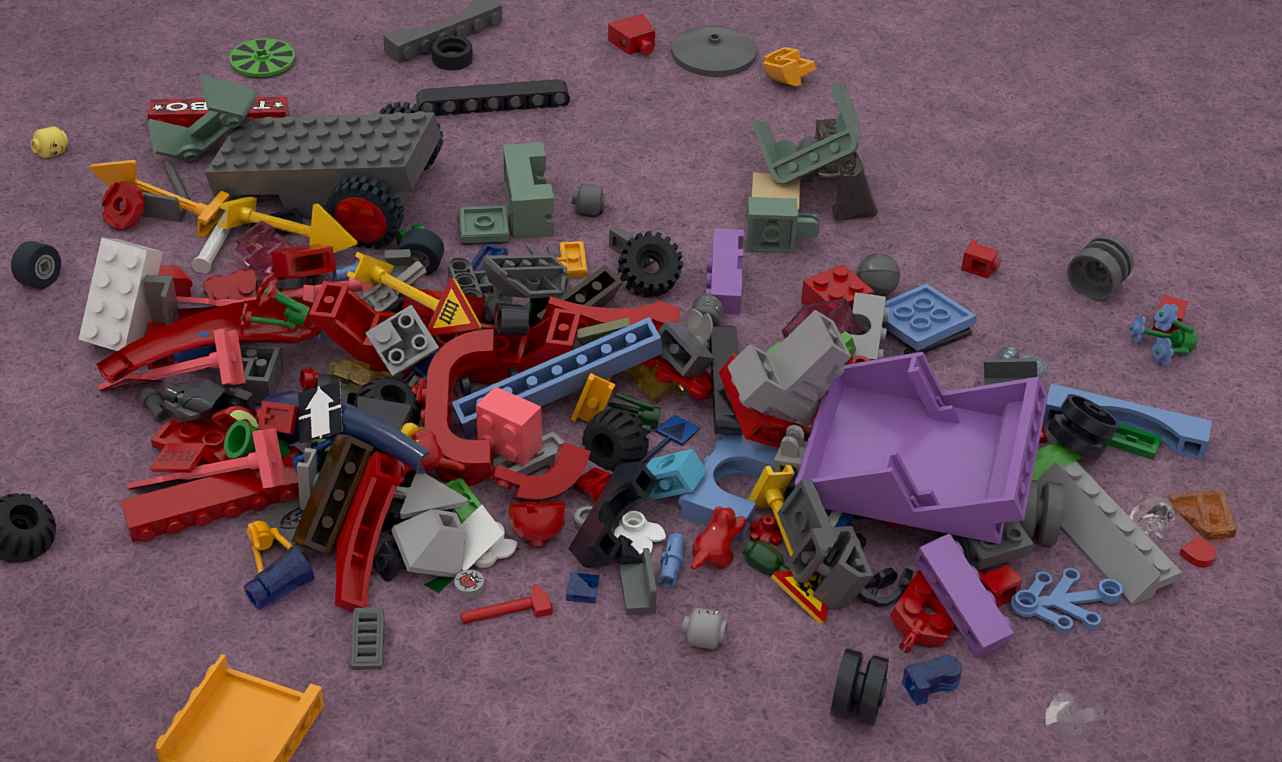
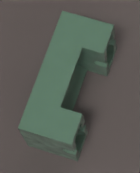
[503,142,554,238]

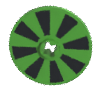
[229,38,295,77]

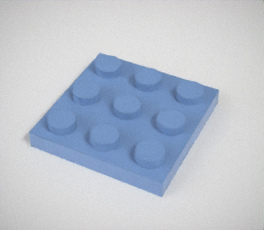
[882,284,977,351]

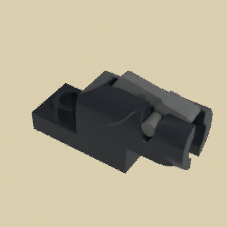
[163,378,256,423]

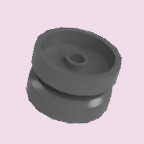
[1019,480,1063,545]

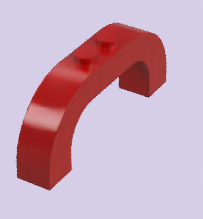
[421,329,497,479]

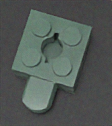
[745,197,820,253]

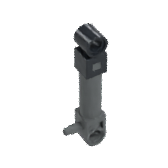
[482,286,529,336]

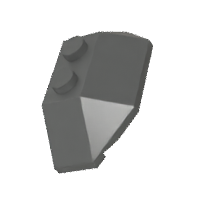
[482,254,568,298]

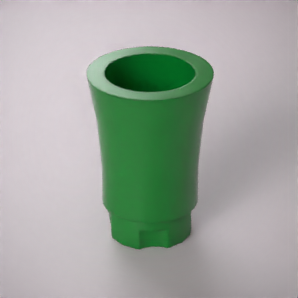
[224,420,290,459]

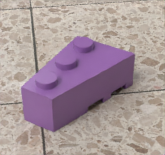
[706,228,744,314]

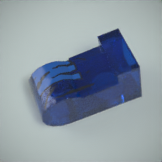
[902,655,963,706]

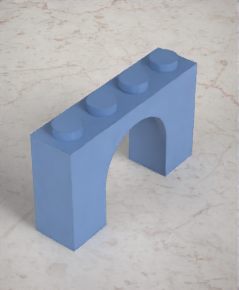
[679,434,779,540]

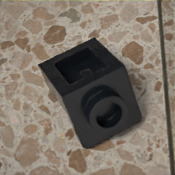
[373,540,407,581]

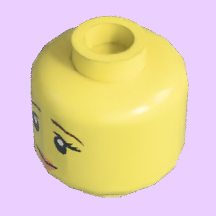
[30,126,68,159]

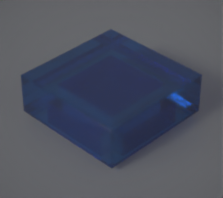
[566,572,599,604]

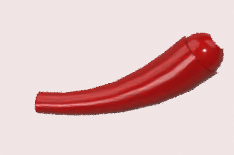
[96,297,322,384]

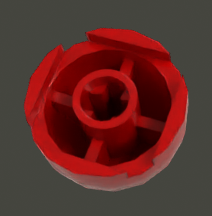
[509,501,566,546]

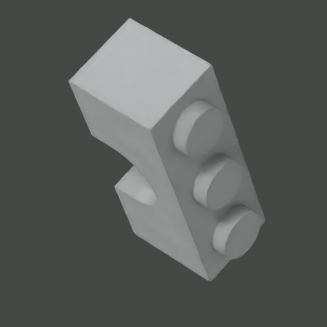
[845,293,890,365]

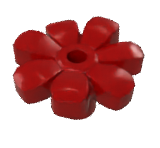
[750,516,783,545]

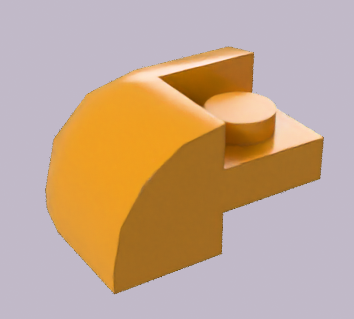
[763,47,816,86]

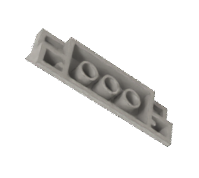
[1037,462,1182,606]

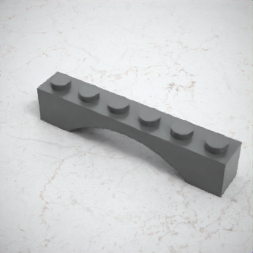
[383,0,503,63]

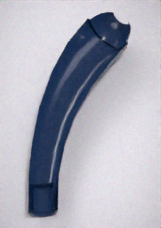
[258,391,429,474]

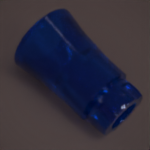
[243,546,315,609]

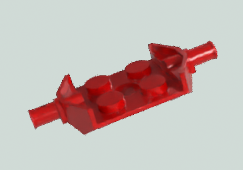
[890,569,955,653]

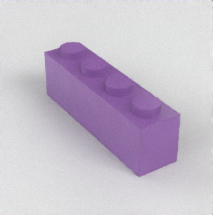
[914,533,1014,658]

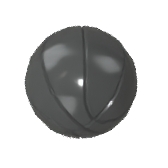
[856,254,900,296]

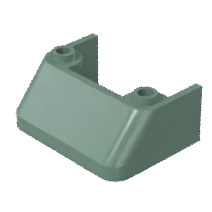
[148,75,257,162]
[751,82,860,184]

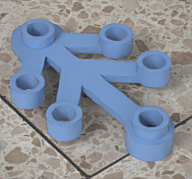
[1010,568,1123,634]

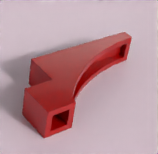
[541,296,681,331]
[335,451,401,612]

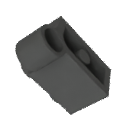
[658,321,715,377]

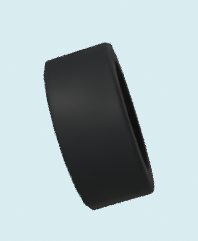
[432,36,473,71]

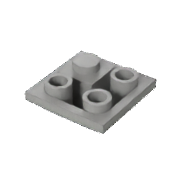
[365,305,439,377]
[391,509,465,578]

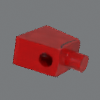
[608,13,655,55]

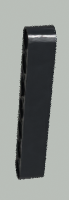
[416,79,570,116]
[709,326,743,435]

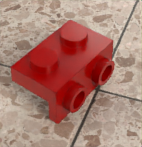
[203,269,257,307]

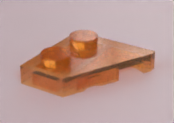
[1169,489,1236,540]

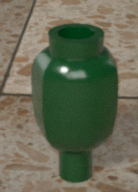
[742,539,791,576]

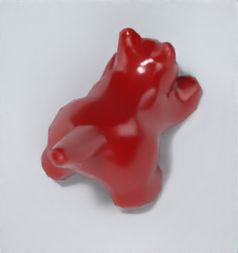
[383,430,465,484]
[690,506,747,570]

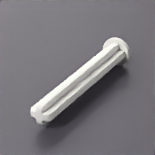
[191,210,231,273]

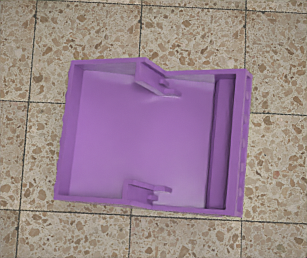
[795,352,1048,544]

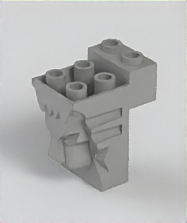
[728,310,851,426]

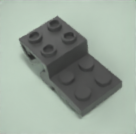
[777,479,874,609]
[952,521,1034,570]

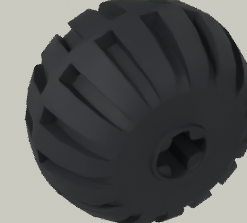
[354,377,421,425]
[582,408,649,472]
[0,493,56,563]

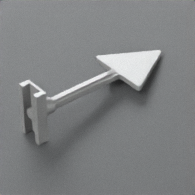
[297,448,468,519]

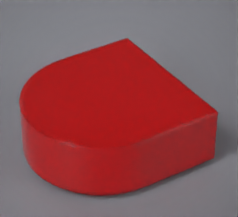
[1179,536,1216,568]

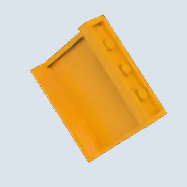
[155,654,324,762]

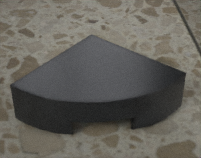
[617,535,643,564]

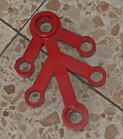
[642,331,712,400]

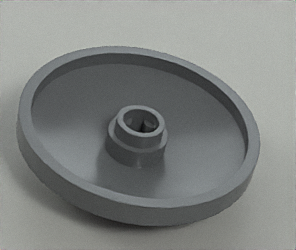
[671,25,756,77]

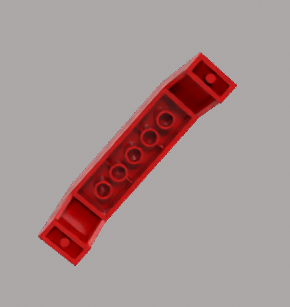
[309,281,581,384]

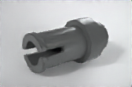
[140,386,172,423]

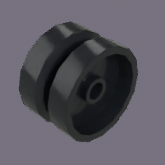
[1048,394,1120,459]
[831,648,889,726]

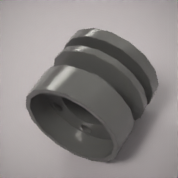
[1067,235,1134,301]

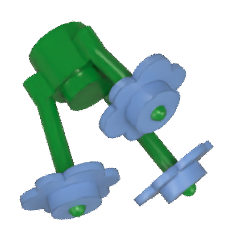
[1129,304,1198,366]

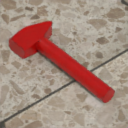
[460,584,553,624]

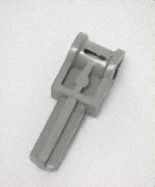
[360,261,427,313]

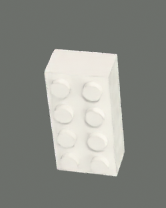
[79,238,163,351]

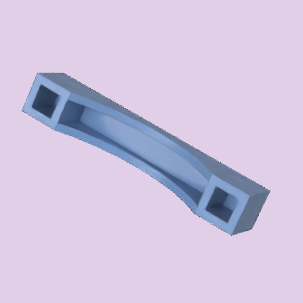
[1043,384,1212,460]

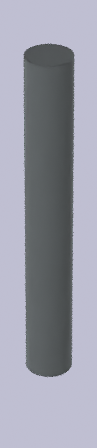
[164,161,190,200]

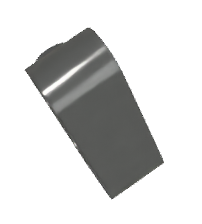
[447,257,494,298]

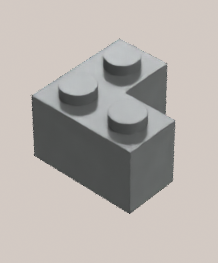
[239,343,284,404]

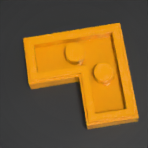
[557,241,588,278]

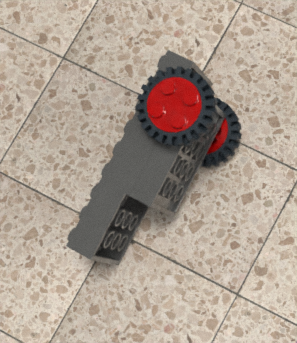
[205,102,443,250]

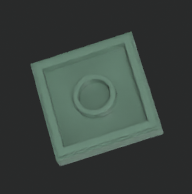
[459,206,510,244]

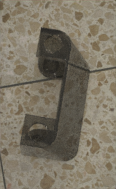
[815,119,878,221]

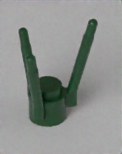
[608,392,661,433]

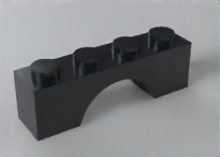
[568,461,657,568]

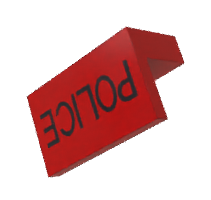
[149,443,221,473]

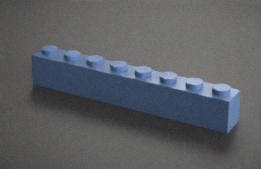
[452,317,662,439]

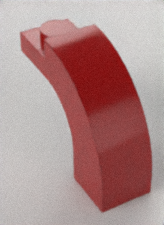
[489,442,591,501]

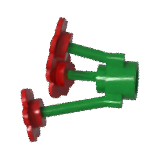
[240,273,310,334]

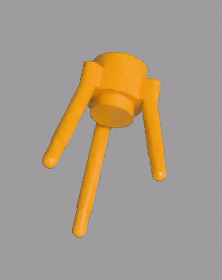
[247,521,297,590]

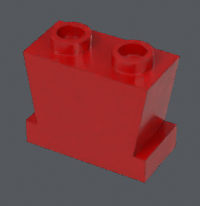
[271,244,336,279]

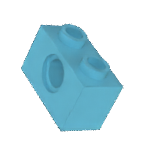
[647,449,707,500]

